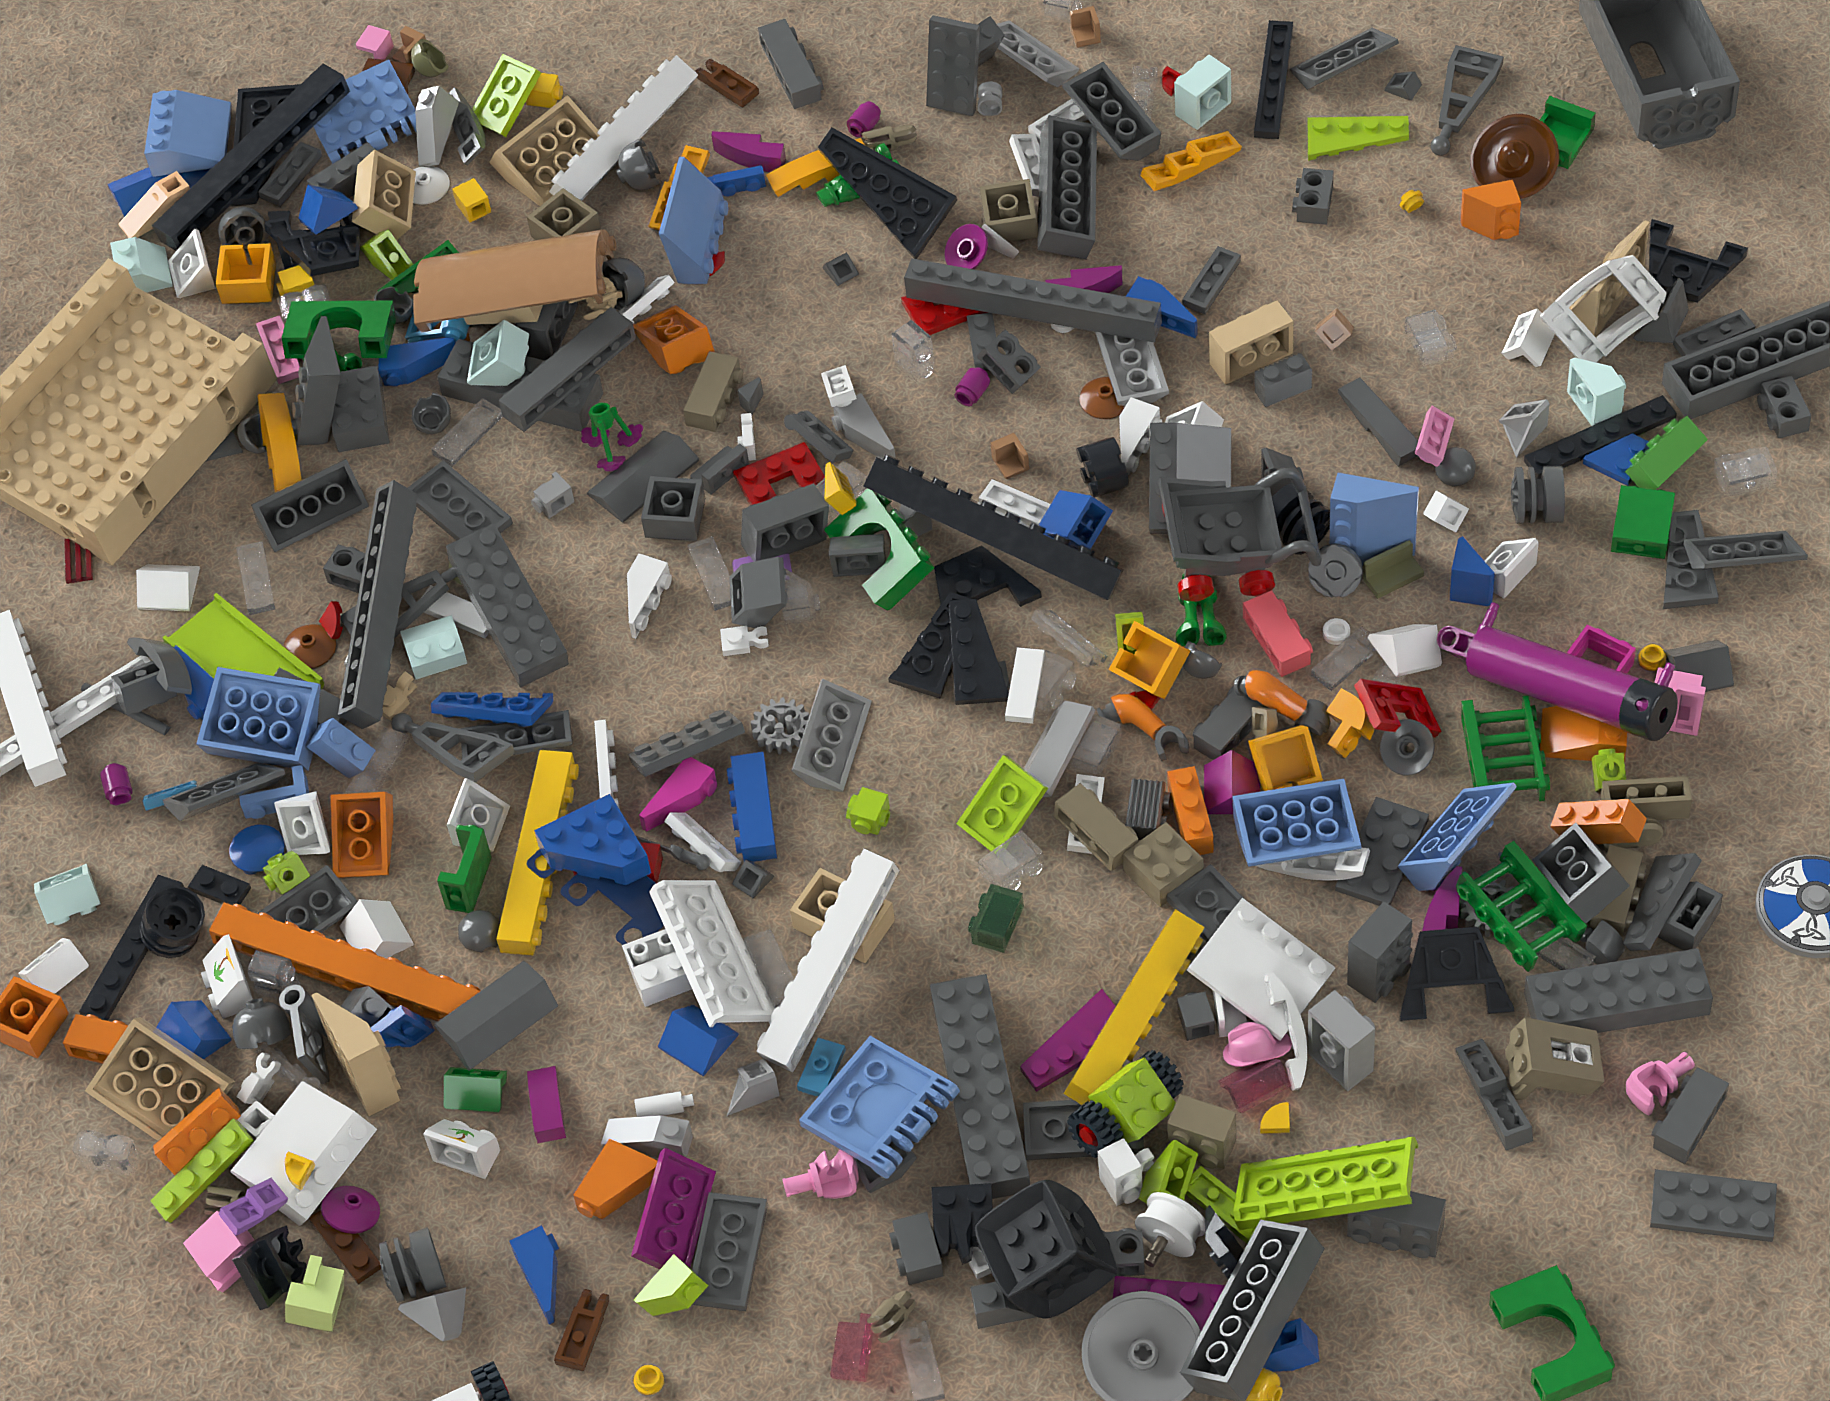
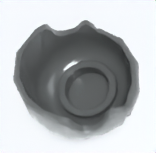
[374,287,414,324]
[411,393,451,435]
[238,413,267,454]
[1435,447,1476,487]
[1183,641,1222,679]
[458,910,500,953]

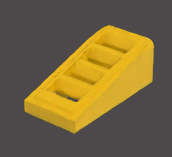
[825,462,856,515]

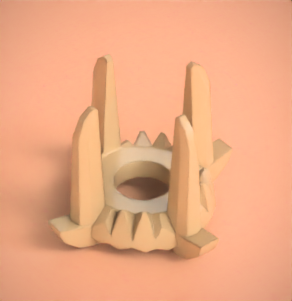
[568,272,623,320]

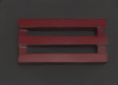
[64,538,93,584]

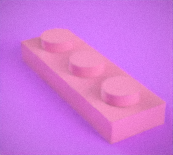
[256,315,300,384]
[1415,406,1454,467]

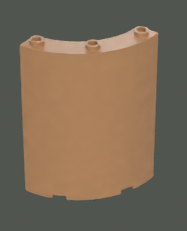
[413,229,617,333]

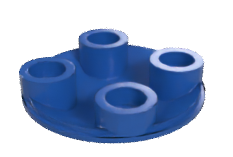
[229,825,285,875]

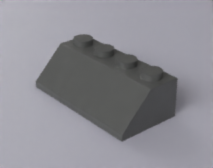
[1062,62,1162,161]

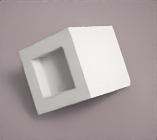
[1424,491,1469,532]

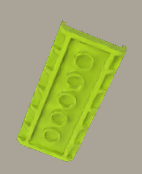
[162,593,325,689]
[1233,1137,1419,1230]

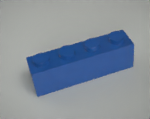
[727,752,777,862]

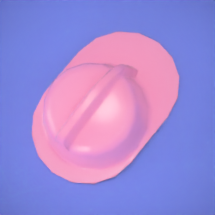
[1223,1022,1292,1067]

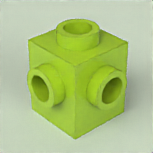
[262,851,310,895]

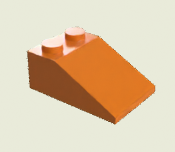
[633,305,715,374]
[1540,706,1627,762]
[331,792,394,878]

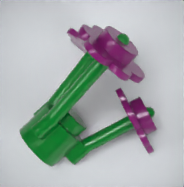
[581,403,643,471]

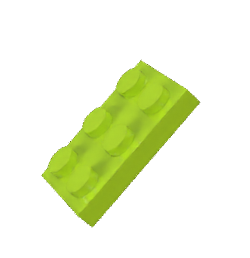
[472,54,541,137]
[956,755,1048,857]

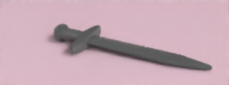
[635,835,710,870]

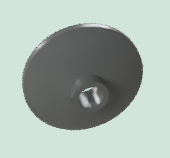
[1380,719,1435,775]

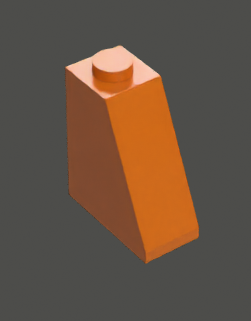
[573,1138,658,1219]

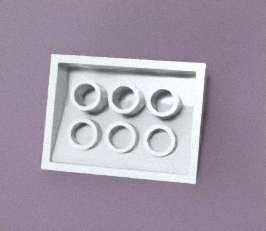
[1187,898,1335,1041]
[230,1081,377,1226]

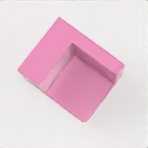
[356,25,394,60]

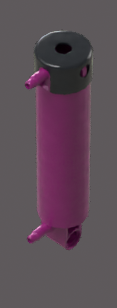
[1437,602,1678,741]

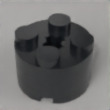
[1076,437,1129,498]

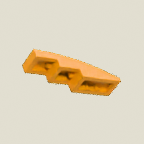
[1140,131,1242,191]
[766,138,865,197]
[648,145,710,231]
[257,393,302,492]

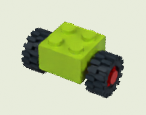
[1067,1050,1184,1158]

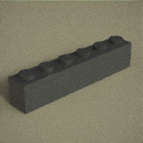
[499,307,636,432]

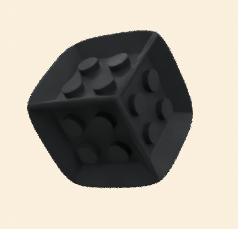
[975,1180,1117,1319]

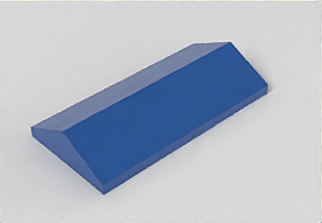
[107,167,211,217]

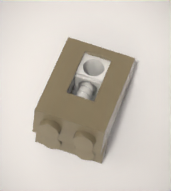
[1505,1017,1604,1100]

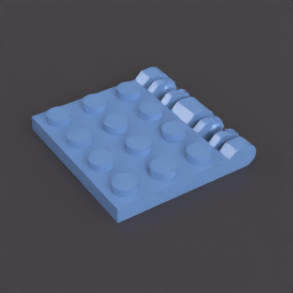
[313,59,417,164]
[799,1036,960,1178]

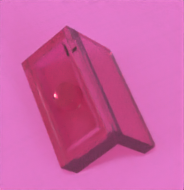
[1218,1058,1291,1113]
[830,1313,874,1382]

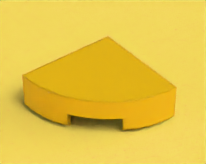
[1260,1102,1290,1134]
[284,1151,315,1190]

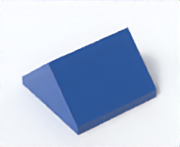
[298,185,358,234]
[1450,536,1495,606]
[156,1000,232,1059]
[658,1005,739,1076]

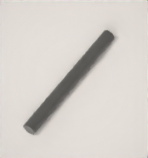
[81,683,171,736]

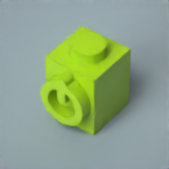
[1592,749,1626,792]
[846,787,890,835]

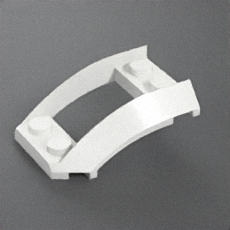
[1540,255,1666,362]

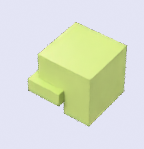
[285,1255,344,1331]

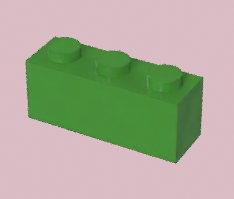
[1625,416,1708,490]

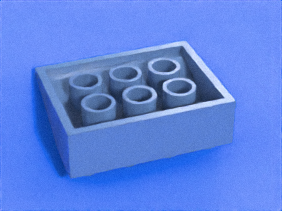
[144,90,232,177]
[659,157,728,284]
[1329,473,1419,566]
[196,667,321,771]
[1233,779,1361,867]
[1398,782,1517,891]

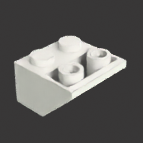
[622,929,692,1007]

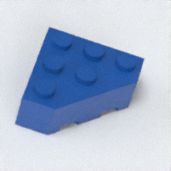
[534,794,651,885]

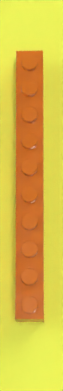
[209,902,481,1021]

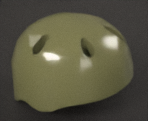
[411,39,449,77]

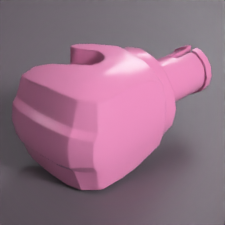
[1626,1052,1695,1116]
[782,1149,859,1199]

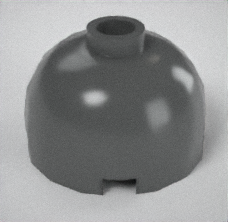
[616,139,662,190]
[218,207,269,257]
[602,257,645,310]
[232,998,291,1049]

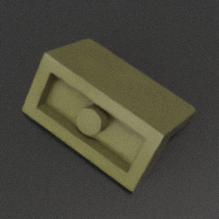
[1363,540,1424,599]

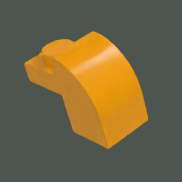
[1326,688,1374,759]

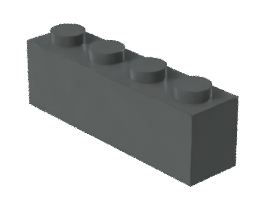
[758,19,824,109]

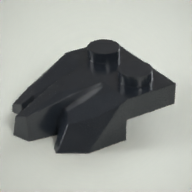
[931,1183,993,1265]
[1205,1205,1244,1280]
[232,1225,307,1310]

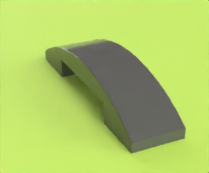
[449,87,486,166]
[127,637,192,695]

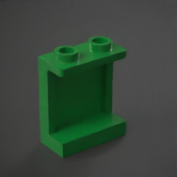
[1540,96,1596,169]
[1611,485,1675,559]
[437,825,492,913]

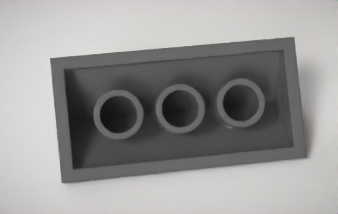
[251,459,369,552]

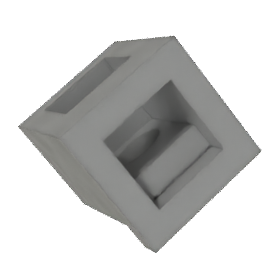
[531,472,575,519]

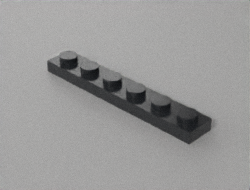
[1254,20,1293,139]
[1524,395,1677,479]
[79,875,184,1021]

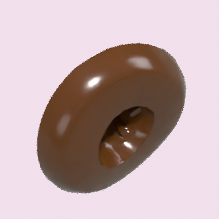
[1470,114,1559,199]

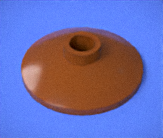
[1079,377,1125,419]
[283,624,336,669]

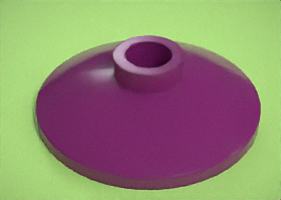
[945,224,988,269]
[321,1186,380,1233]

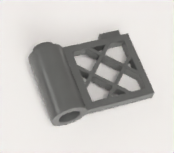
[279,984,330,1084]

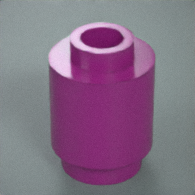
[847,101,881,138]
[954,368,990,407]
[100,763,133,806]

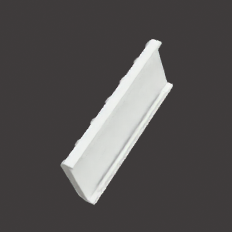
[649,880,775,1027]

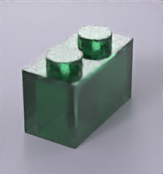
[968,884,1024,953]

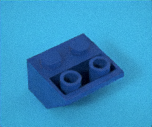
[1039,490,1113,549]

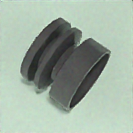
[1511,466,1565,524]
[379,1227,446,1303]

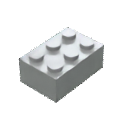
[1308,990,1375,1092]

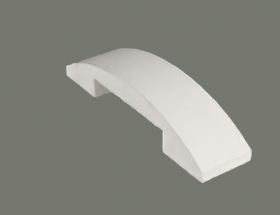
[1256,848,1370,880]
[1264,973,1307,1091]

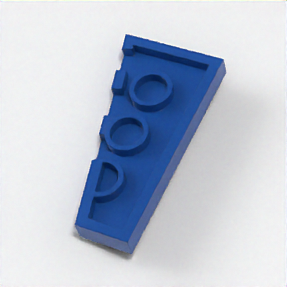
[431,692,553,727]

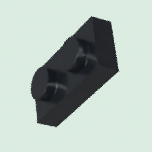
[188,865,251,905]

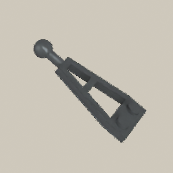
[1430,45,1504,156]
[340,567,457,639]
[391,713,515,782]

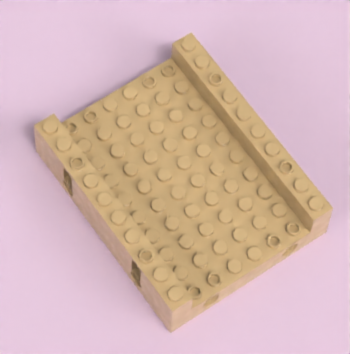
[0,258,278,565]

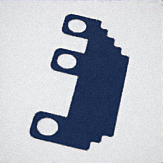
[527,849,664,945]

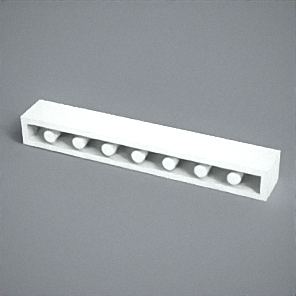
[549,55,698,201]
[0,610,67,787]
[756,849,900,1072]

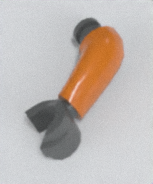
[1234,670,1331,737]
[1096,694,1190,762]

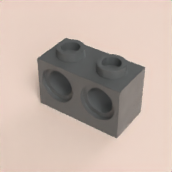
[1292,168,1334,225]
[977,329,1041,394]
[1757,376,1811,439]
[323,544,365,593]
[1102,1228,1145,1277]

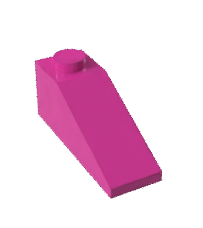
[639,757,717,832]

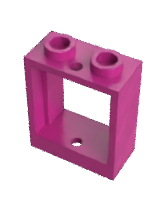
[1567,624,1636,674]

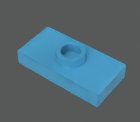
[143,780,198,810]
[797,1038,846,1097]

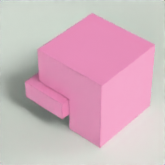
[1655,667,1706,736]
[183,1211,254,1292]

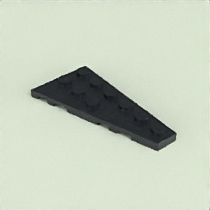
[231,84,301,206]
[818,127,957,259]

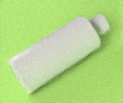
[635,1091,694,1117]

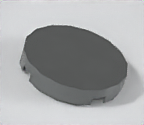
[1308,543,1363,598]

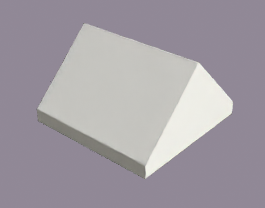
[168,229,216,298]
[1485,538,1538,599]
[136,564,200,611]
[1368,624,1442,677]
[447,778,510,852]
[274,791,331,855]
[339,899,414,958]

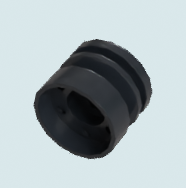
[1272,483,1330,555]
[140,885,205,958]

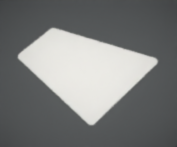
[981,224,1019,259]

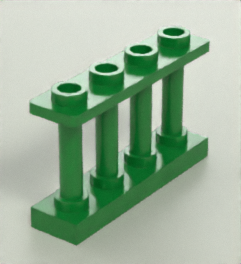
[1461,695,1550,801]
[1456,841,1587,972]

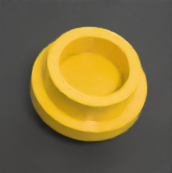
[1399,190,1424,213]
[1638,644,1666,671]
[634,1365,664,1395]

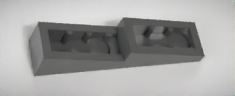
[1338,377,1418,467]
[1455,1039,1533,1151]

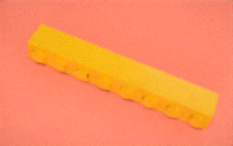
[497,750,579,956]
[1063,909,1205,1105]

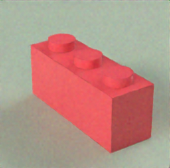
[1243,590,1313,677]

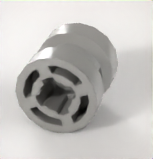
[978,81,1002,116]

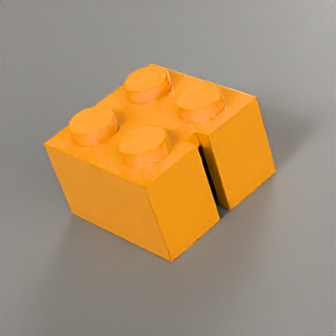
[216,243,276,304]
[1108,621,1191,699]
[1248,725,1323,791]

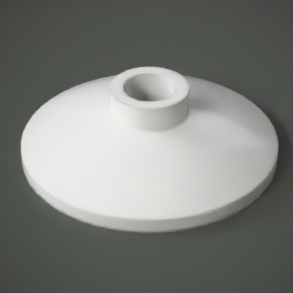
[413,166,450,205]

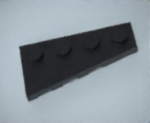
[888,592,971,699]
[949,599,1009,705]

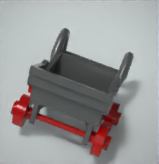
[1158,468,1321,602]

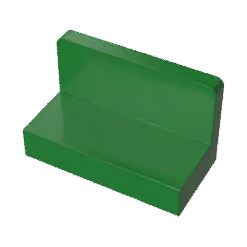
[443,1067,507,1112]

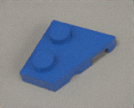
[1583,433,1649,486]
[370,1005,435,1047]

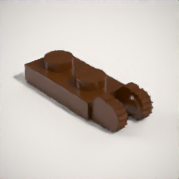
[695,59,759,108]
[554,1289,609,1372]

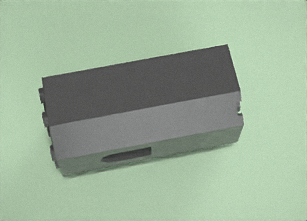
[1579,0,1740,149]

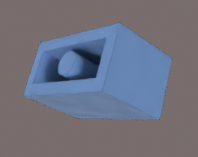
[306,718,376,778]

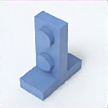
[239,765,309,819]

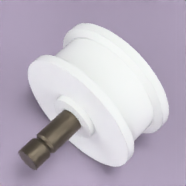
[1135,1192,1205,1267]

